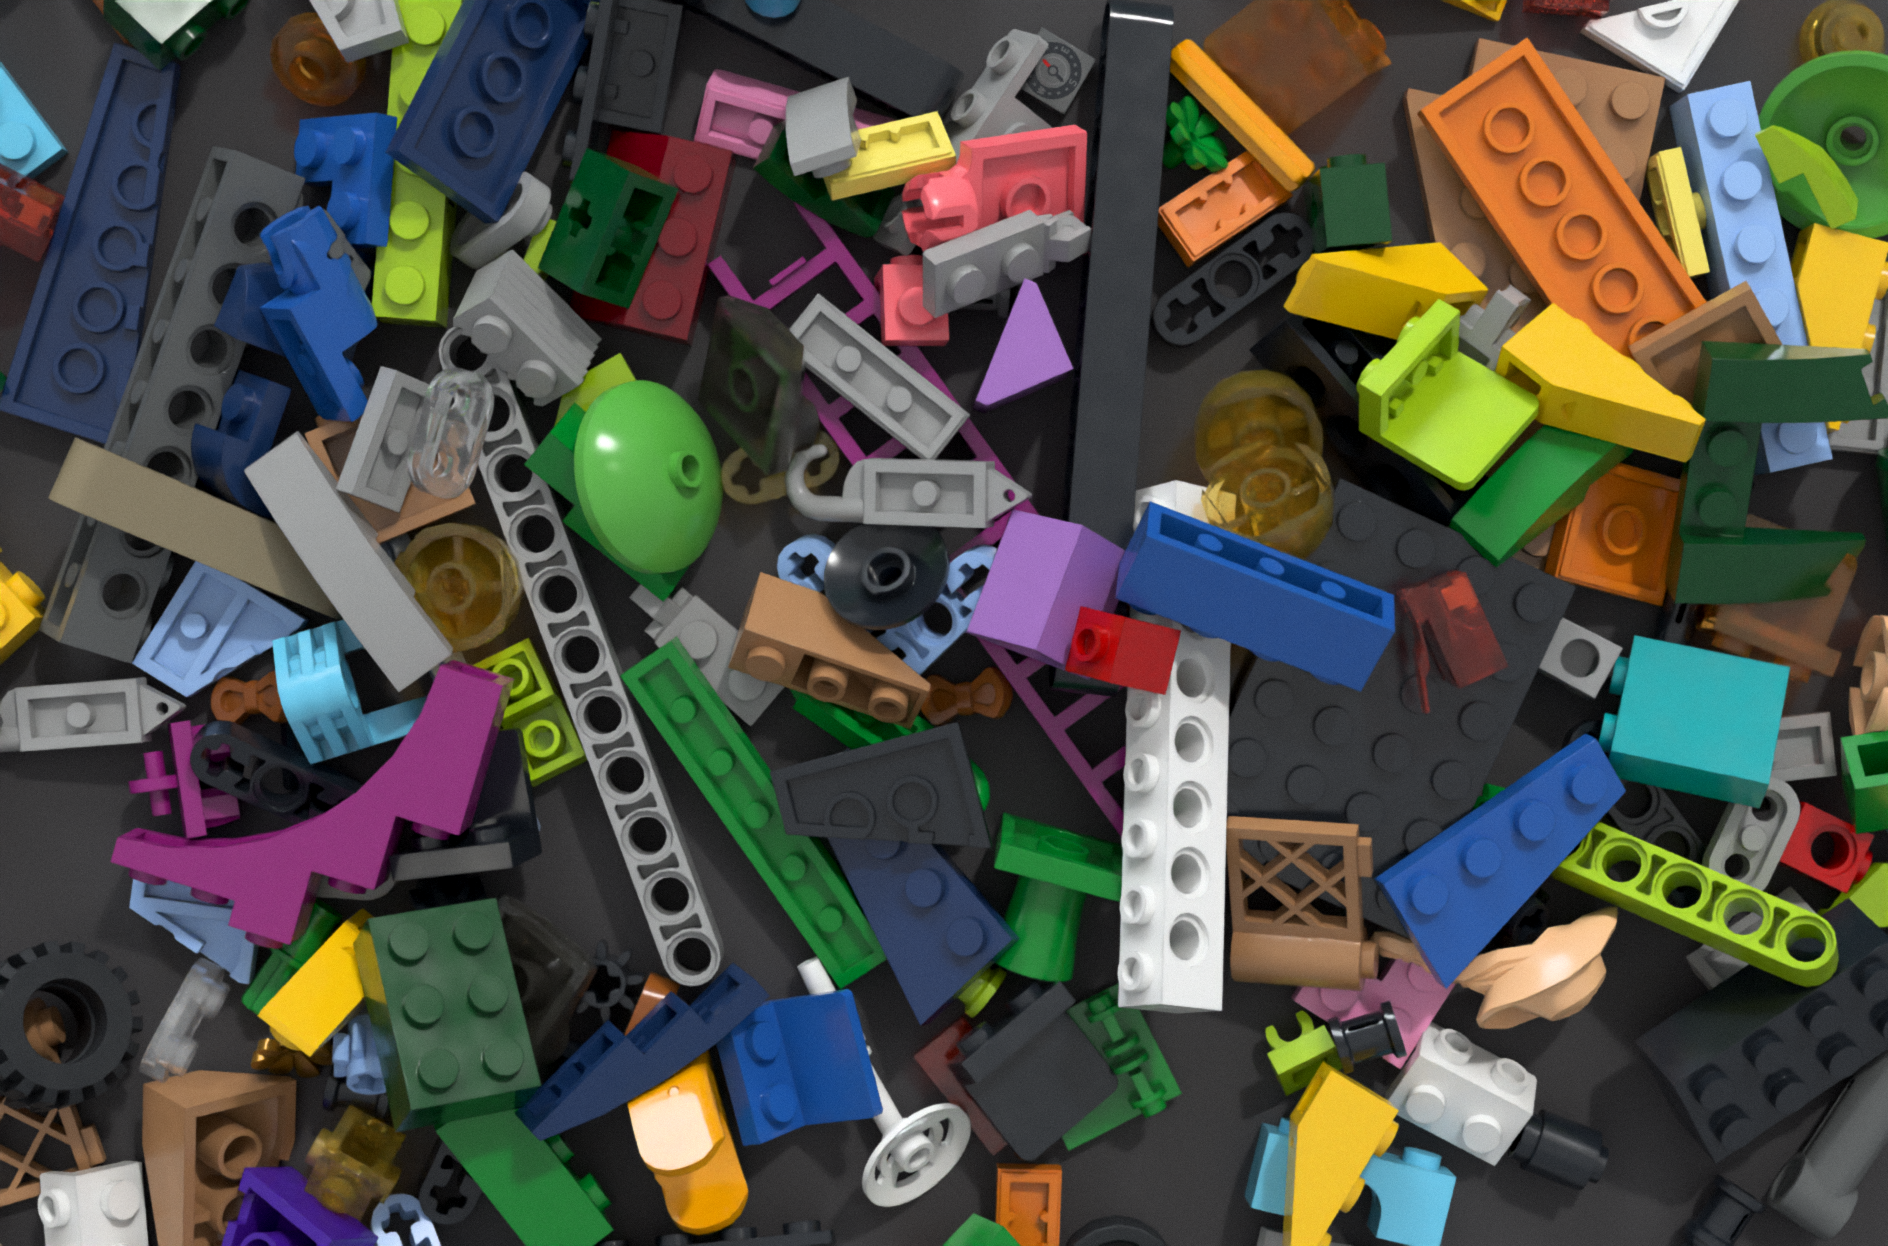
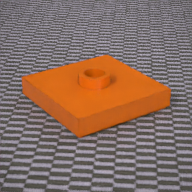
[1544,463,1681,606]

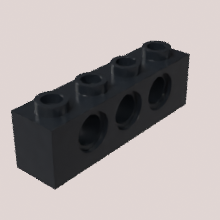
[1249,313,1489,525]

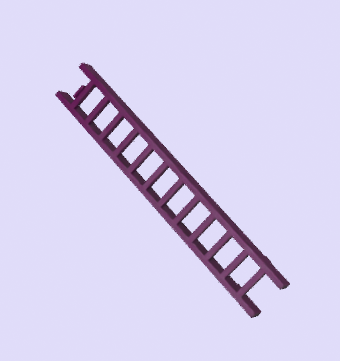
[708,202,1126,838]

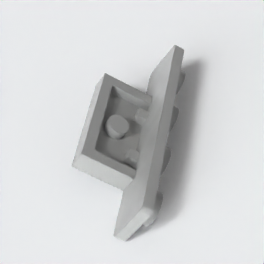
[873,29,1052,256]

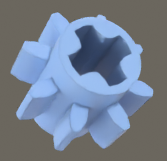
[332,1014,386,1095]

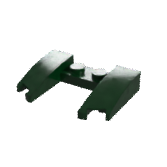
[1665,341,1888,604]

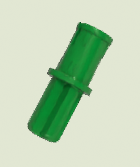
[241,898,343,1015]

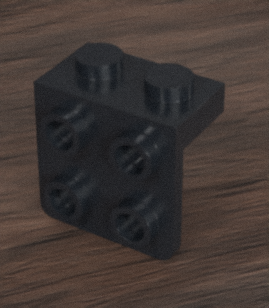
[945,980,1118,1161]

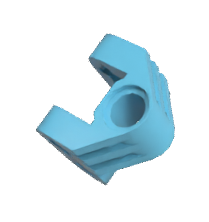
[272,619,428,764]

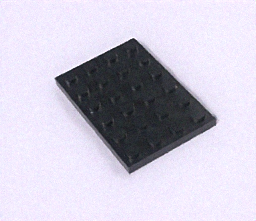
[1226,478,1576,939]

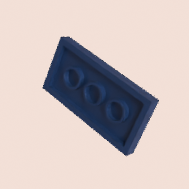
[385,0,600,224]

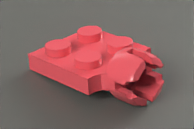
[901,125,1087,251]

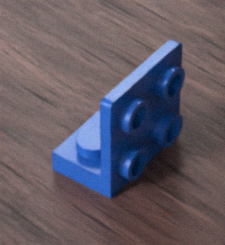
[716,989,883,1146]

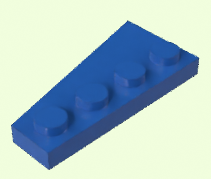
[1375,734,1626,989]

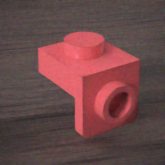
[874,255,949,346]

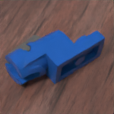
[260,205,378,422]

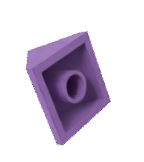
[973,278,1073,414]
[966,509,1125,680]

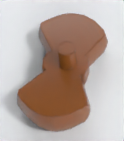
[921,666,1013,727]
[211,670,288,726]

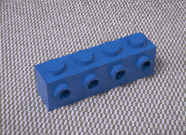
[1115,501,1395,692]

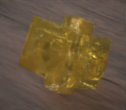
[304,1105,407,1221]

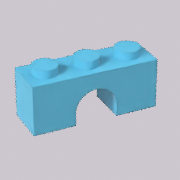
[1244,1117,1457,1246]

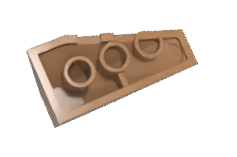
[142,1070,296,1246]

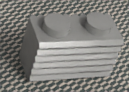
[453,250,601,407]

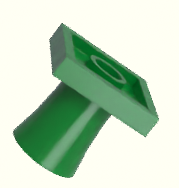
[994,812,1123,982]

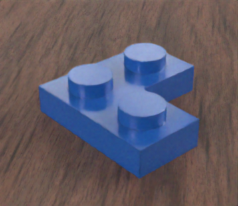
[294,113,397,248]

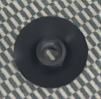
[824,523,950,630]

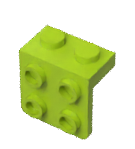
[1356,299,1539,490]

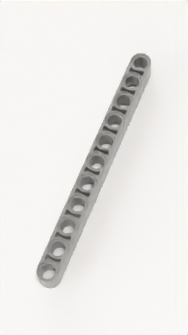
[438,326,724,986]

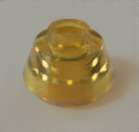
[1799,0,1886,64]

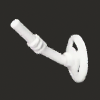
[797,956,971,1207]

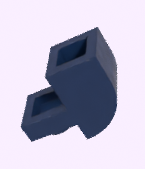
[191,370,292,520]

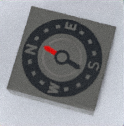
[1019,27,1097,117]

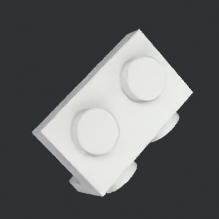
[1385,1022,1537,1166]
[38,1161,149,1246]

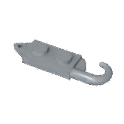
[785,444,1032,528]
[0,677,186,753]

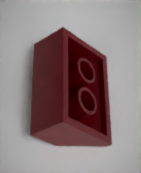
[570,130,736,347]

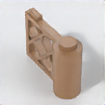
[1226,816,1379,991]
[0,997,107,1207]

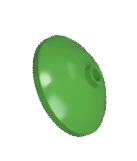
[1758,50,1888,239]
[574,380,723,574]

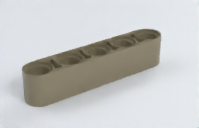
[48,437,343,620]

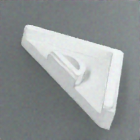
[1580,0,1739,93]

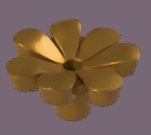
[251,1038,333,1078]

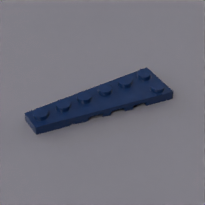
[0,42,181,444]

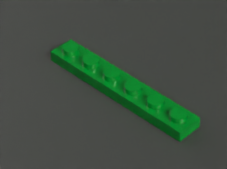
[620,636,887,989]

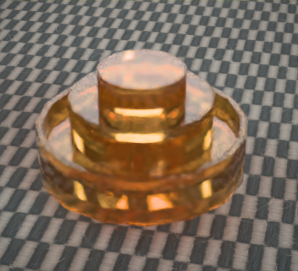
[269,12,367,107]

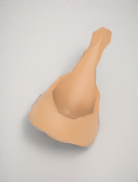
[1370,907,1618,1029]

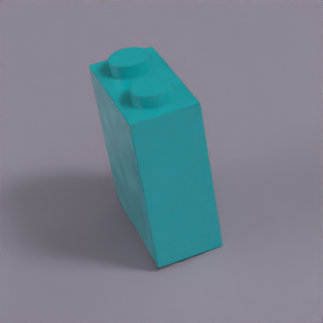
[1598,635,1790,808]

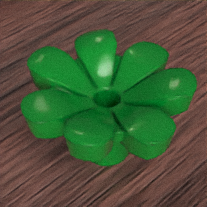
[1162,96,1228,173]

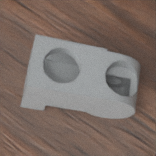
[1537,617,1623,701]

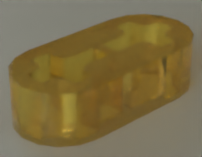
[721,429,840,505]

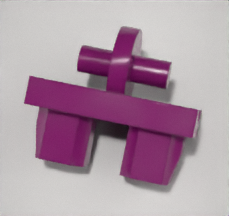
[128,720,240,838]

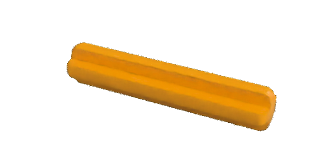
[1170,39,1315,192]

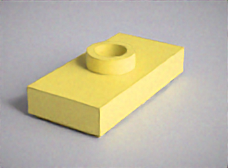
[823,111,956,201]
[1645,147,1710,279]

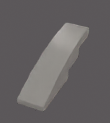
[244,431,453,692]

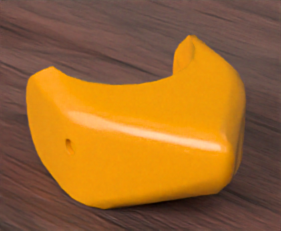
[627,1049,748,1235]

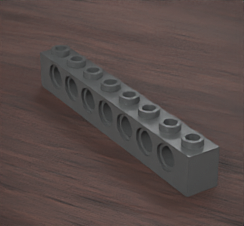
[39,146,306,664]

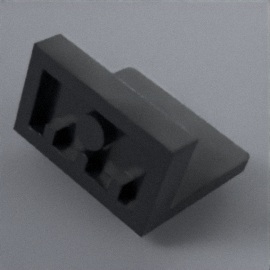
[389,728,542,882]

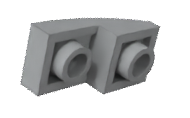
[785,77,861,178]

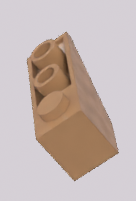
[728,572,931,729]

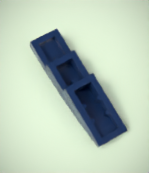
[514,962,770,1141]

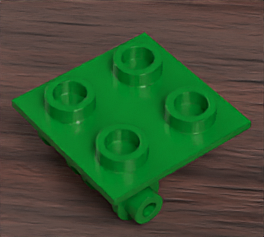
[1062,982,1182,1151]

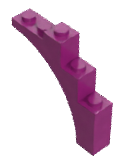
[110,660,514,949]

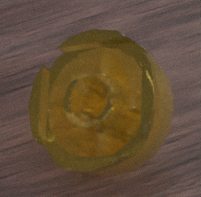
[1194,370,1323,502]
[1201,439,1335,560]
[394,522,524,653]

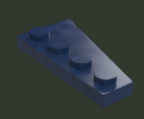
[827,747,1020,1026]

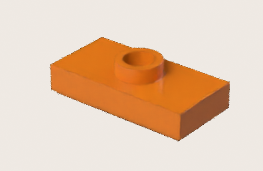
[1158,151,1293,268]
[995,1163,1062,1246]

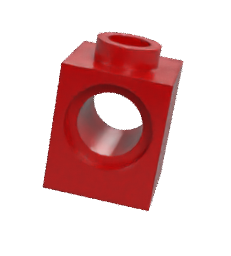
[1065,606,1181,695]
[1778,801,1874,894]

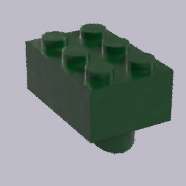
[353,898,541,1132]

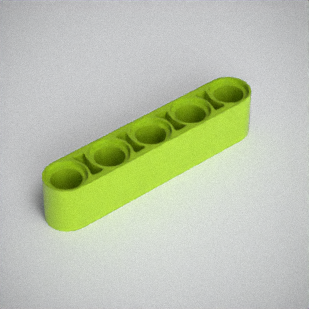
[1550,822,1839,987]

